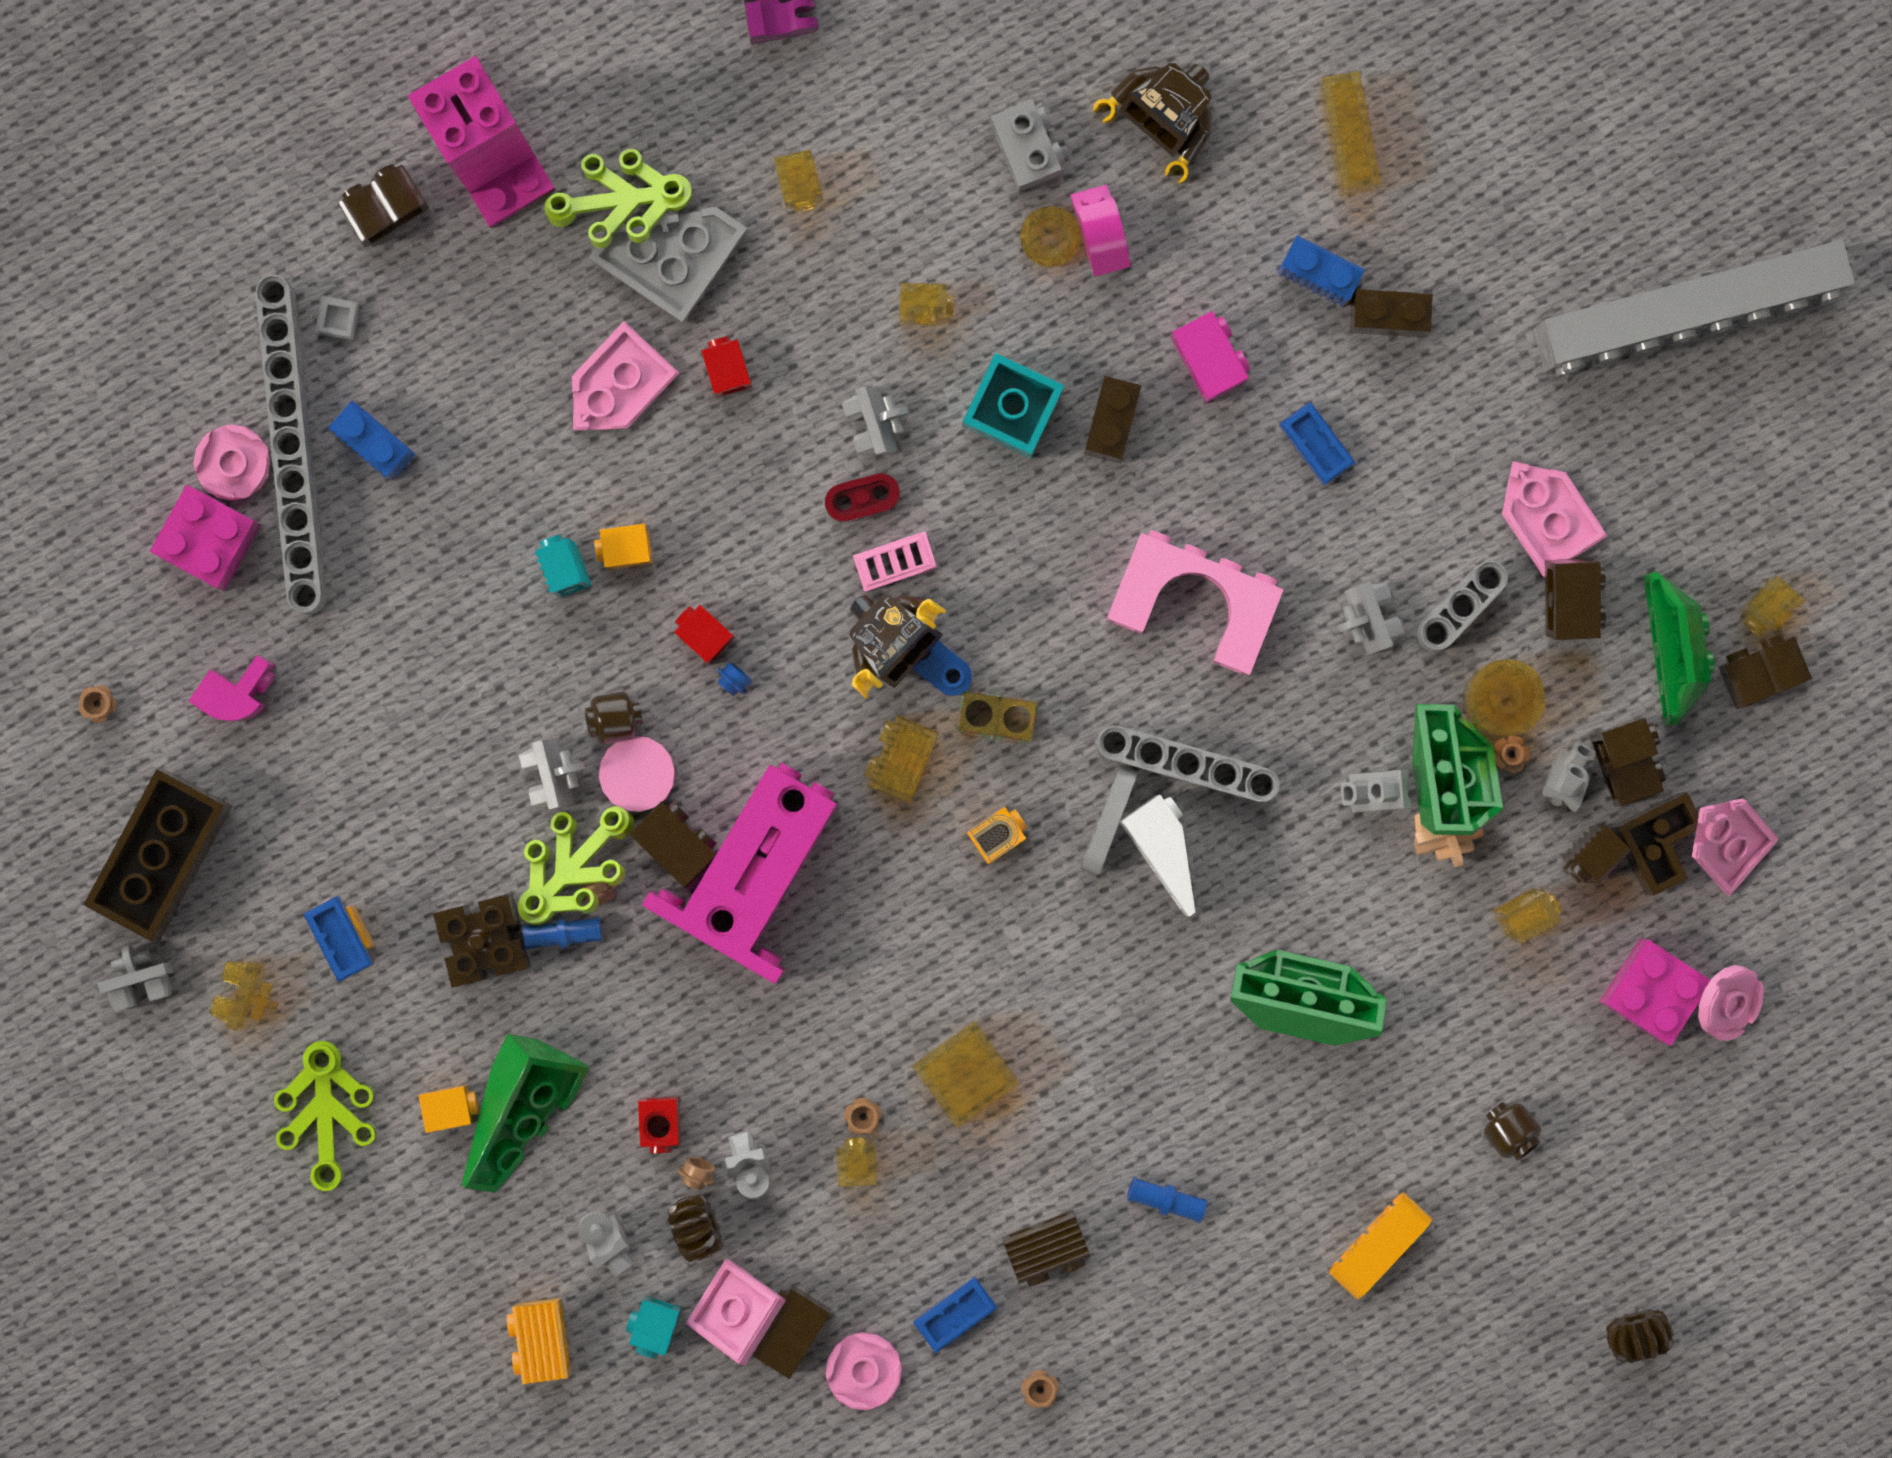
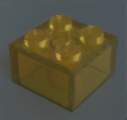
[912,1019,1020,1128]

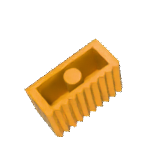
[507,1298,571,1384]

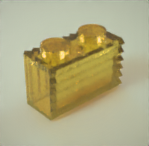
[864,715,940,804]
[1493,888,1563,944]

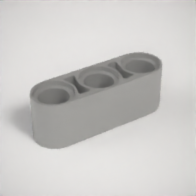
[1416,561,1508,652]

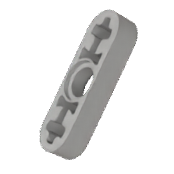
[1081,765,1138,875]

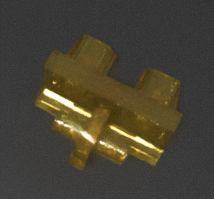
[209,960,279,1031]

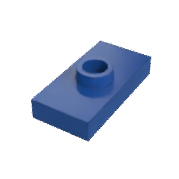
[1279,402,1356,486]
[303,896,374,982]
[913,1276,998,1353]

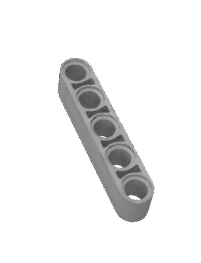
[1096,726,1280,802]

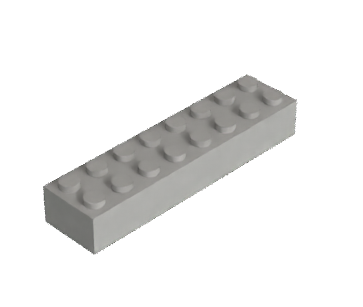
[1533,239,1855,377]

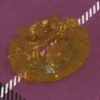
[1020,206,1081,267]

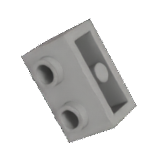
[990,99,1065,193]

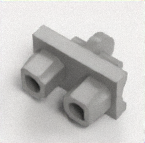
[842,386,909,455]
[1337,581,1405,656]
[519,738,586,810]
[1542,742,1596,812]
[1341,769,1412,813]
[97,944,174,1012]
[725,1132,773,1200]
[578,1211,633,1277]

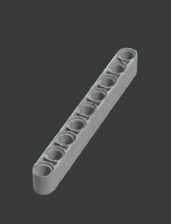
[255,275,327,615]

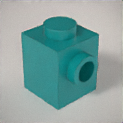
[625,1296,682,1359]

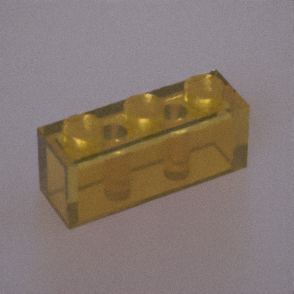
[1318,71,1381,197]

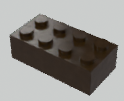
[83,769,233,941]

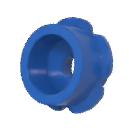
[718,661,752,696]

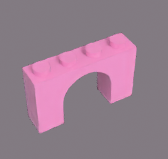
[1106,530,1284,676]

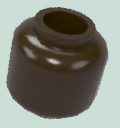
[585,692,643,744]
[1484,1102,1541,1161]

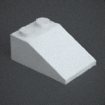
[1119,795,1195,917]

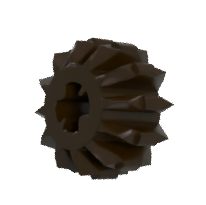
[668,1194,722,1262]
[1606,1309,1674,1363]

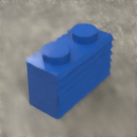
[1278,235,1365,307]
[329,400,416,480]

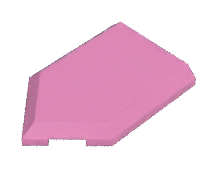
[572,321,680,431]
[1502,461,1608,578]
[1692,798,1779,896]

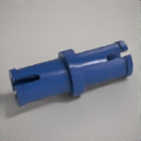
[523,917,602,950]
[1127,1177,1207,1223]

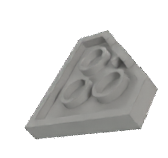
[588,207,748,324]

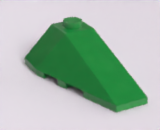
[461,1034,589,1193]

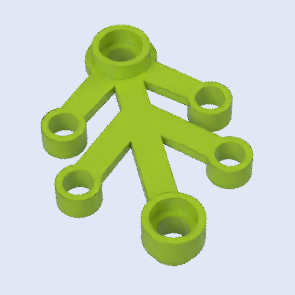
[544,149,692,248]
[518,806,634,925]
[274,1041,377,1191]

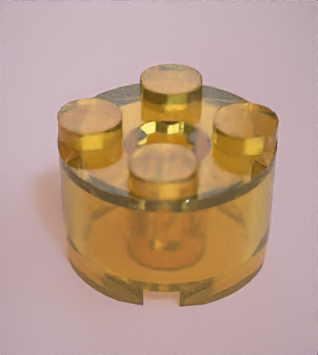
[1463,659,1545,737]

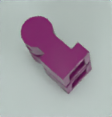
[744,0,819,45]

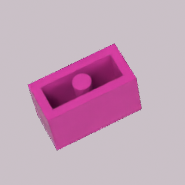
[1170,310,1250,403]

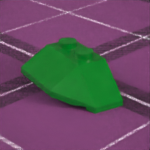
[1643,572,1715,726]
[1412,704,1503,835]
[1230,949,1387,1046]

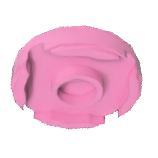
[193,424,271,501]
[599,736,676,812]
[1698,965,1764,1041]
[826,1332,902,1410]

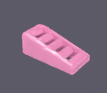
[853,531,937,592]

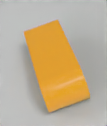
[1328,1192,1432,1300]

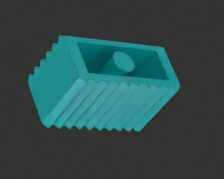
[534,534,592,598]

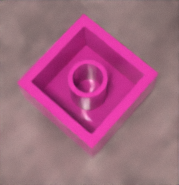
[149,484,261,591]
[1599,938,1711,1046]

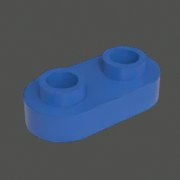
[913,641,972,696]

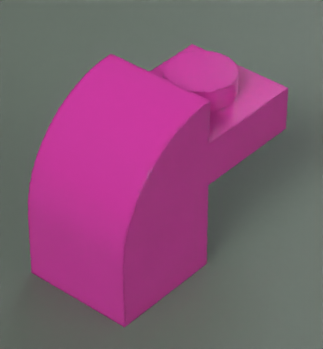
[1070,184,1131,277]
[189,655,276,722]

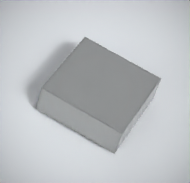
[315,296,361,341]

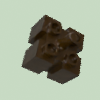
[433,893,531,988]

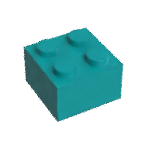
[962,353,1065,459]

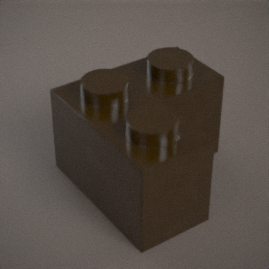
[1589,717,1666,807]
[1611,792,1699,896]

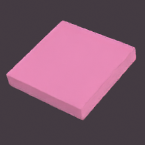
[685,1259,786,1366]

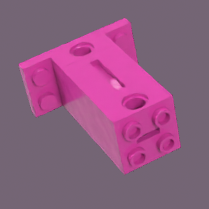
[407,55,556,228]
[642,762,839,984]

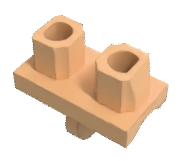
[1414,813,1484,868]

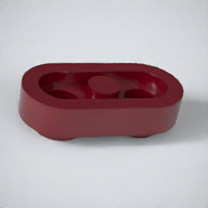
[825,473,900,523]

